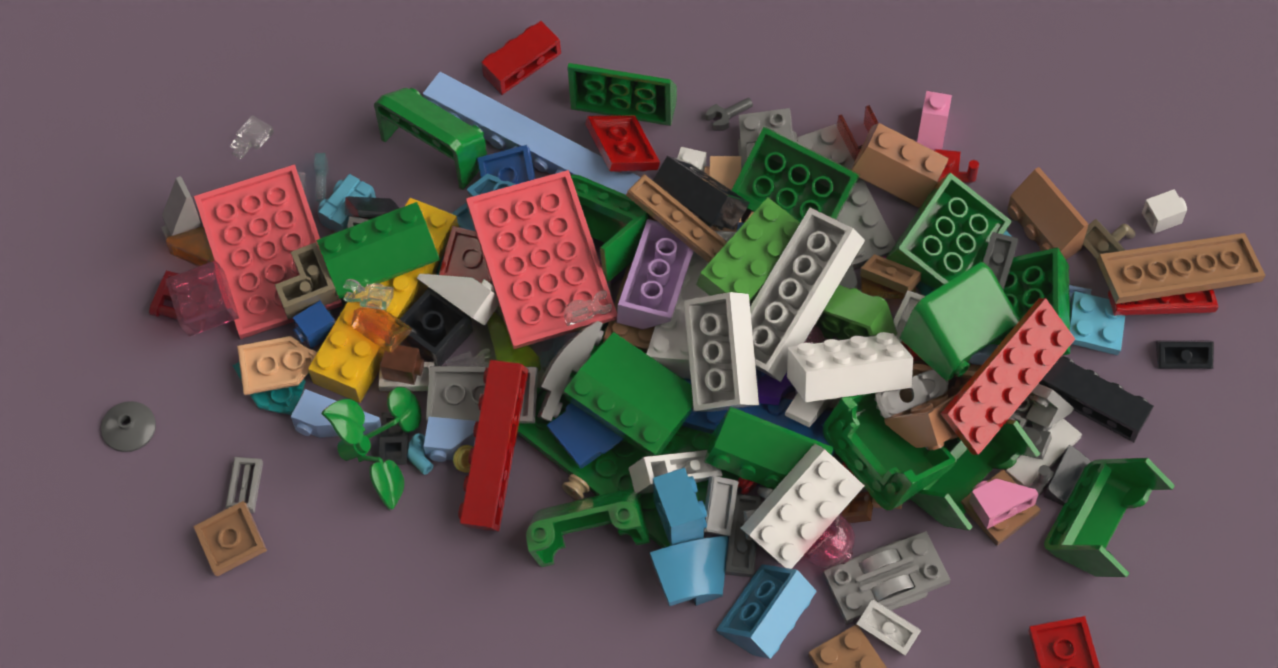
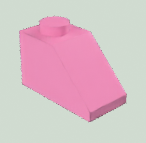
[917,91,952,151]
[969,479,1038,529]

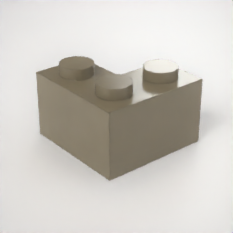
[275,242,338,319]

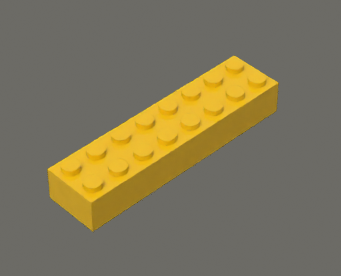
[308,198,459,403]

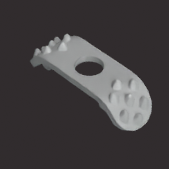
[874,369,949,419]

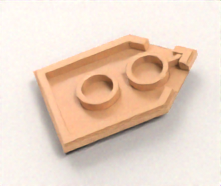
[237,336,318,395]

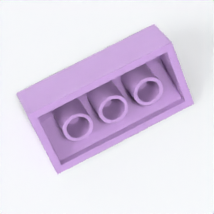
[617,219,694,329]

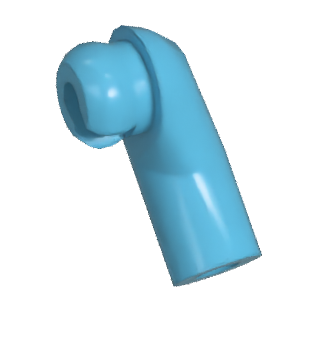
[407,433,434,475]

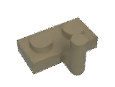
[1083,219,1136,259]

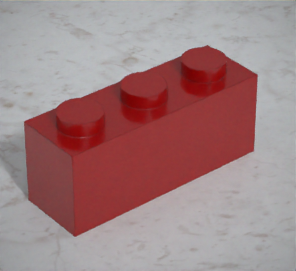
[481,21,561,95]

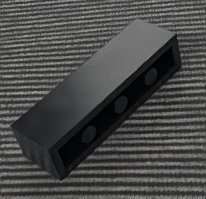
[1039,356,1154,443]

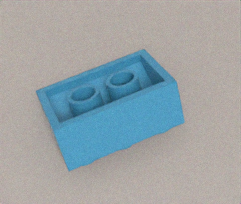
[716,564,817,659]

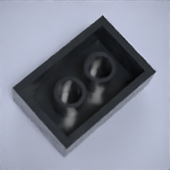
[653,156,750,230]

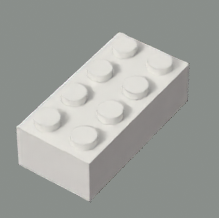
[684,292,759,412]
[787,332,913,402]
[741,444,864,569]

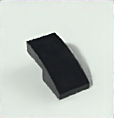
[379,412,409,465]

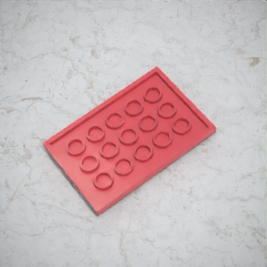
[194,164,343,339]
[466,170,617,349]

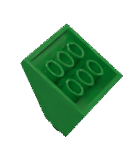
[567,63,677,126]
[732,127,860,223]
[886,173,1012,289]
[991,247,1070,356]
[564,332,694,457]

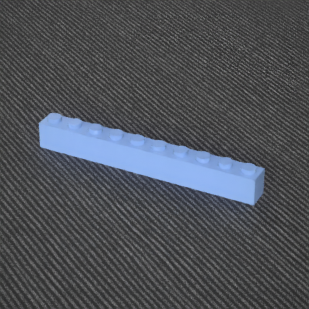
[423,72,641,195]

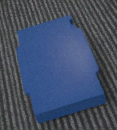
[547,403,624,469]

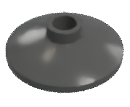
[101,401,156,452]

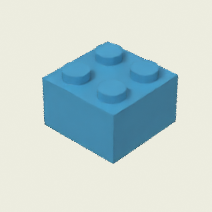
[652,468,707,546]

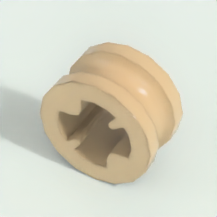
[562,474,590,500]

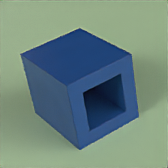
[293,301,335,349]

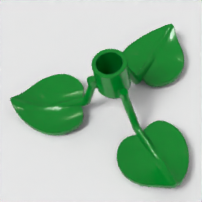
[321,387,422,510]

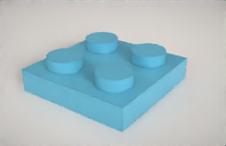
[1070,291,1125,355]

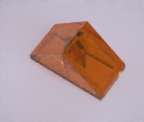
[165,227,218,274]

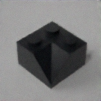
[394,287,473,366]

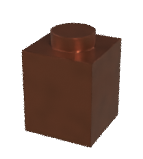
[380,343,424,385]

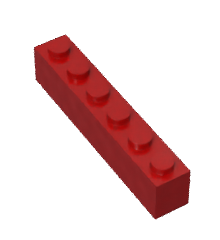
[458,360,529,532]

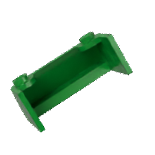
[374,88,487,190]
[571,175,649,283]
[910,419,1040,531]
[1044,458,1175,577]

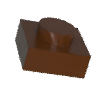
[841,492,873,524]

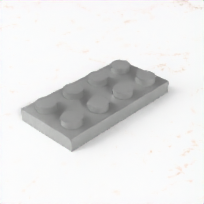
[426,366,538,423]

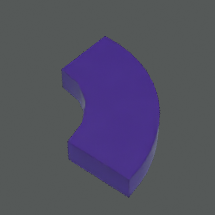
[757,372,797,405]

